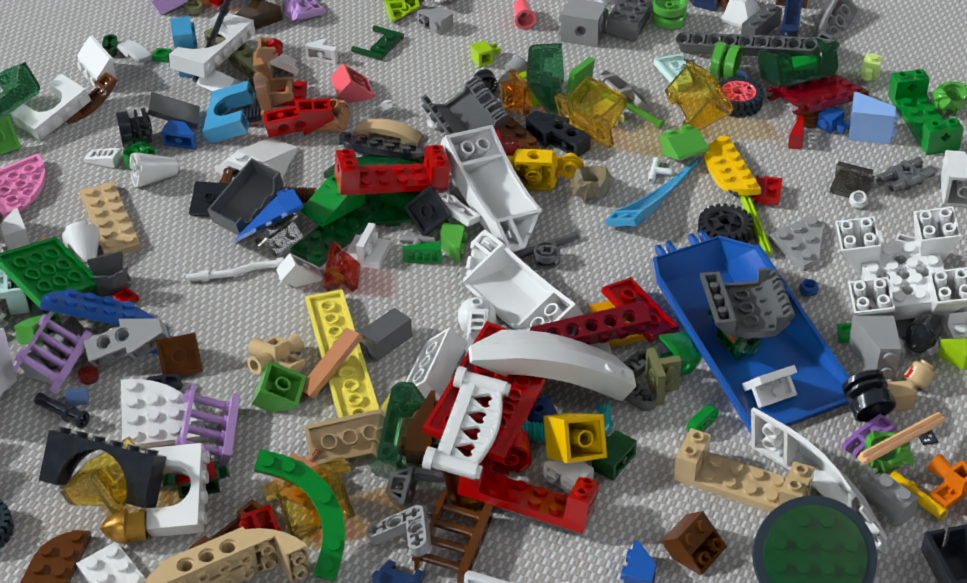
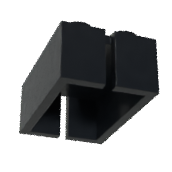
[921,524,967,583]

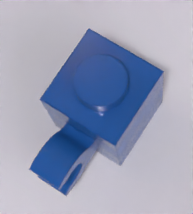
[817,106,850,134]

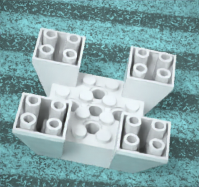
[835,206,967,320]

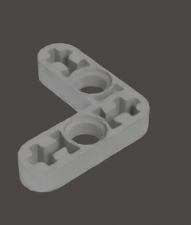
[365,505,431,557]

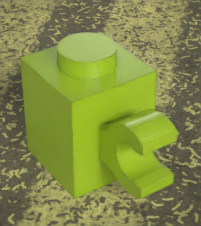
[470,40,501,67]

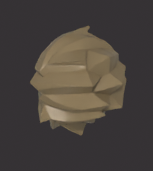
[568,165,612,204]

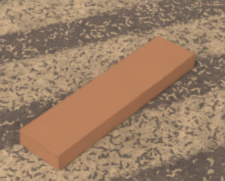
[302,328,363,400]

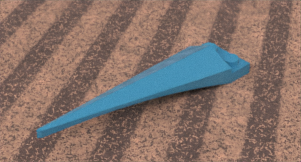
[605,158,700,227]

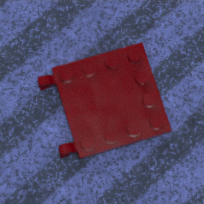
[766,72,869,115]

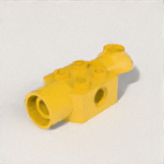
[507,149,585,191]

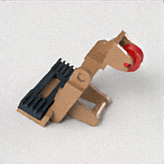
[243,36,294,126]

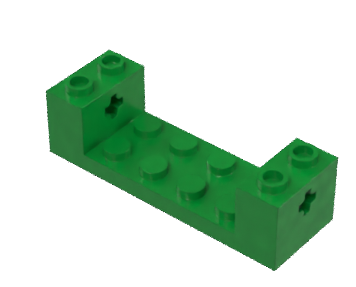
[888,69,964,155]

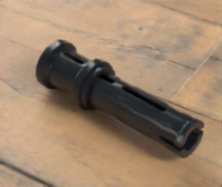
[34,393,90,429]

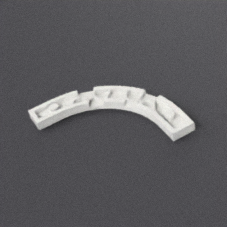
[436,172,481,227]

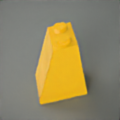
[543,413,607,463]

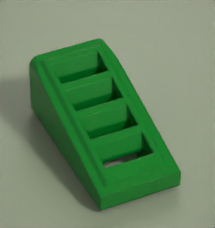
[402,241,442,264]

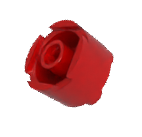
[493,429,532,475]

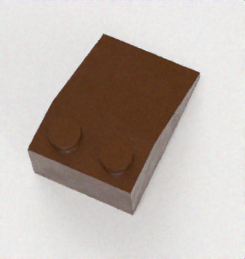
[401,390,436,464]

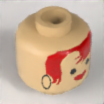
[904,359,935,391]

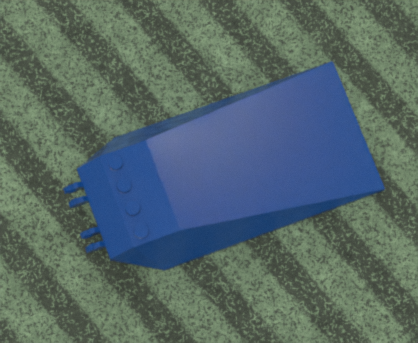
[652,230,850,434]

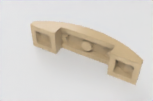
[354,119,423,146]

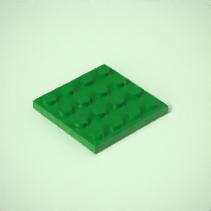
[0,236,98,307]

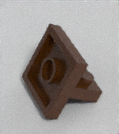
[155,332,203,376]

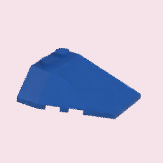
[234,187,304,243]

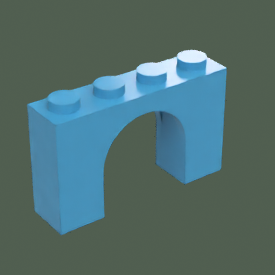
[202,81,255,144]

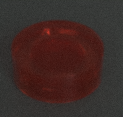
[78,366,99,385]

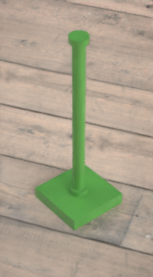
[566,57,665,129]

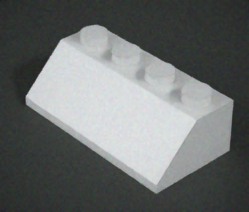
[399,327,467,401]

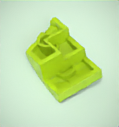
[384,0,420,22]

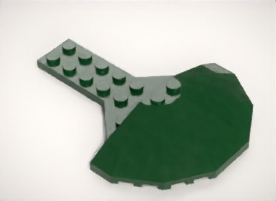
[291,154,424,267]

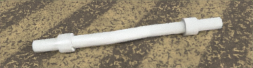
[186,257,285,282]

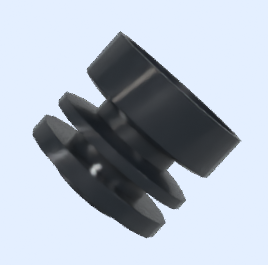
[116,107,153,148]
[842,370,896,422]

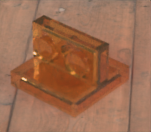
[499,69,530,116]

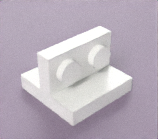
[344,223,391,269]
[742,365,797,408]

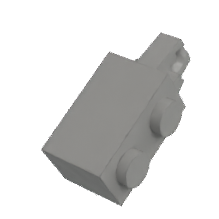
[858,470,919,526]

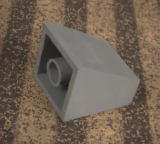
[848,315,901,378]

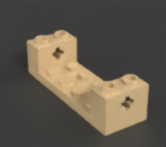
[674,428,815,512]

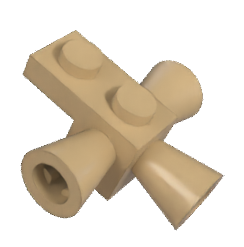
[247,334,305,375]

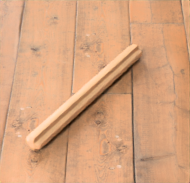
[858,412,945,465]

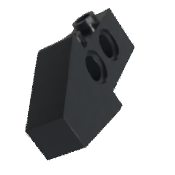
[526,111,591,157]

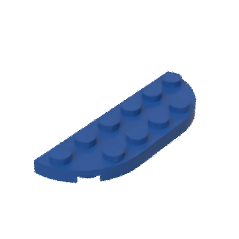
[39,288,155,326]

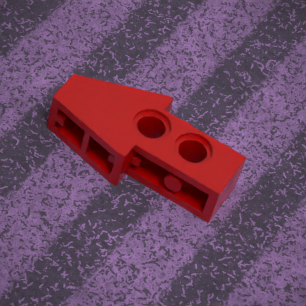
[263,98,334,138]

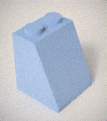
[848,92,899,144]

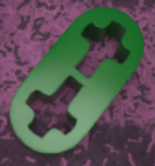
[686,404,719,432]

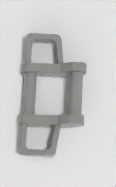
[599,70,651,113]

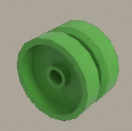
[652,0,688,30]
[710,42,743,80]

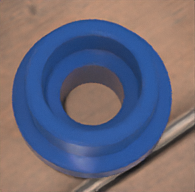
[799,279,819,296]

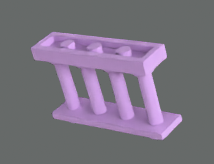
[13,311,93,394]
[175,383,240,465]

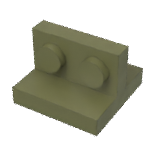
[645,347,681,406]

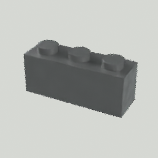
[741,3,782,35]

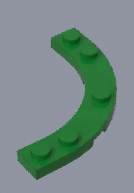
[254,449,345,582]

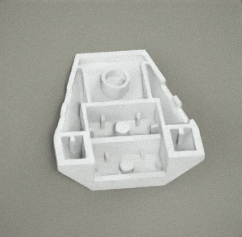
[215,138,298,180]

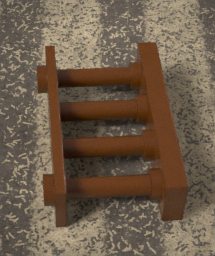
[412,491,494,583]

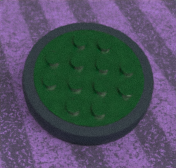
[752,496,877,583]

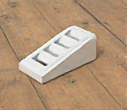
[83,148,123,168]
[466,308,488,347]

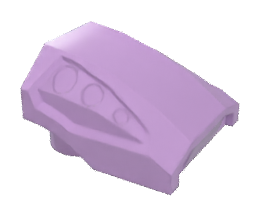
[283,0,326,21]

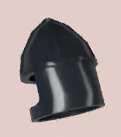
[905,313,943,353]

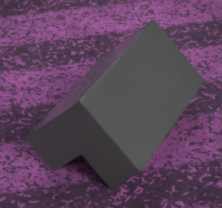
[358,308,412,362]

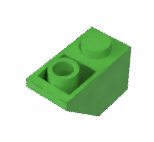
[440,222,469,262]
[14,312,61,344]

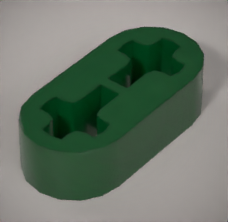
[102,34,119,57]

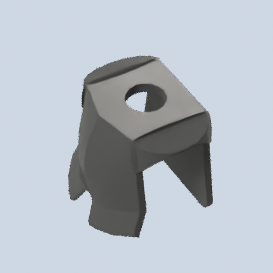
[87,251,132,297]

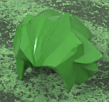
[932,81,967,116]
[864,430,914,474]

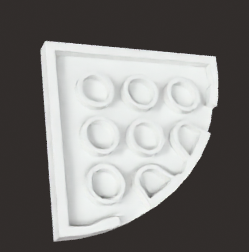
[121,379,207,449]

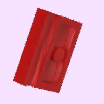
[752,175,782,206]

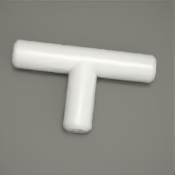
[648,157,672,183]

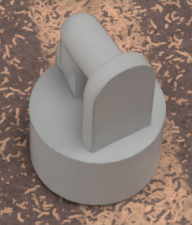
[498,56,531,88]

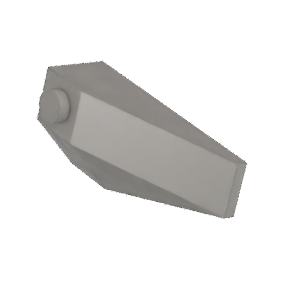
[816,0,861,38]

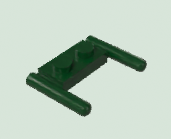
[351,25,404,60]

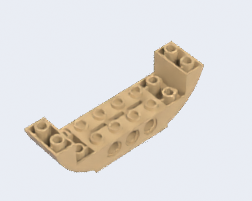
[144,527,311,583]

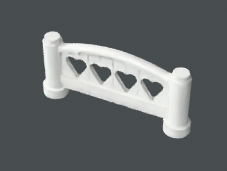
[422,366,511,480]

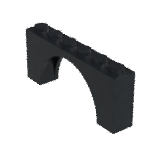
[39,427,167,508]

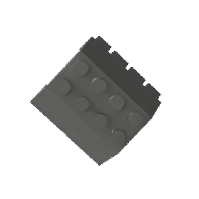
[700,267,796,340]

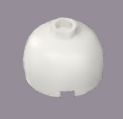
[458,297,497,333]

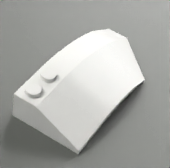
[440,125,542,253]
[463,229,584,331]
[468,330,636,402]
[751,407,888,552]

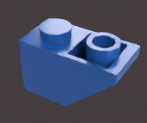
[620,541,656,583]

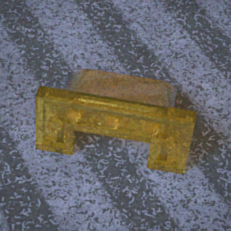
[555,76,627,149]
[60,436,135,515]
[260,456,355,538]

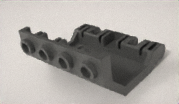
[421,76,511,137]

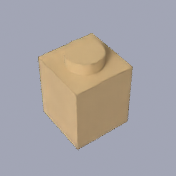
[887,380,917,411]

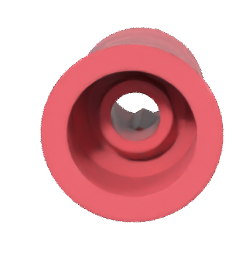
[513,0,536,29]

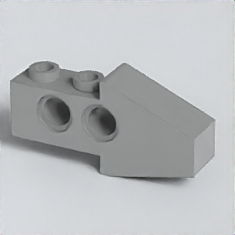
[84,318,169,368]

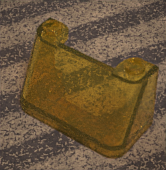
[664,61,734,131]

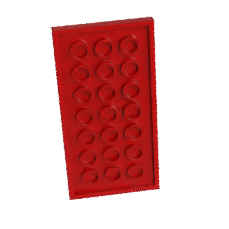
[422,321,548,463]

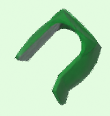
[658,332,702,377]

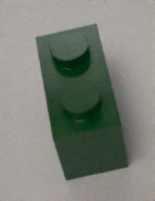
[592,430,637,481]

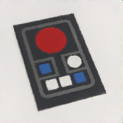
[918,430,939,446]

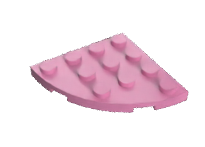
[0,153,46,220]

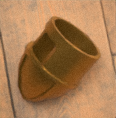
[100,509,148,544]

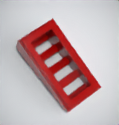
[788,115,804,149]

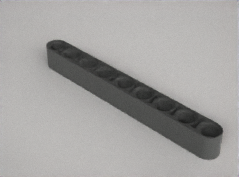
[675,32,820,58]

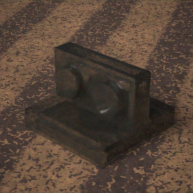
[830,161,875,198]
[255,213,304,257]

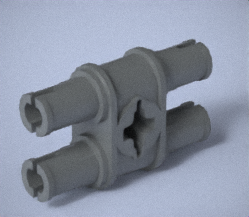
[876,156,936,194]

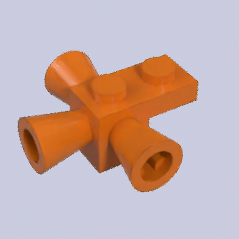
[927,454,967,510]

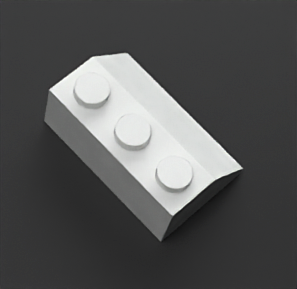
[77,35,118,87]

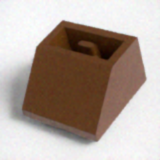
[661,511,727,575]

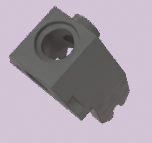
[385,466,446,518]

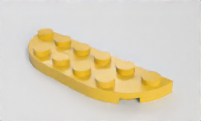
[703,136,761,195]

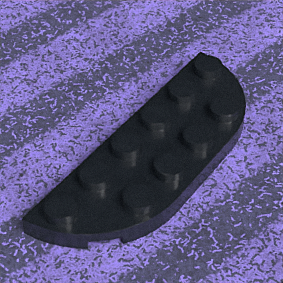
[338,132,429,160]

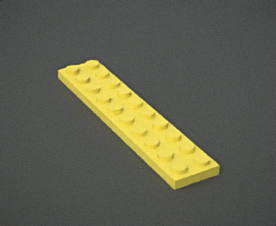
[305,289,379,418]

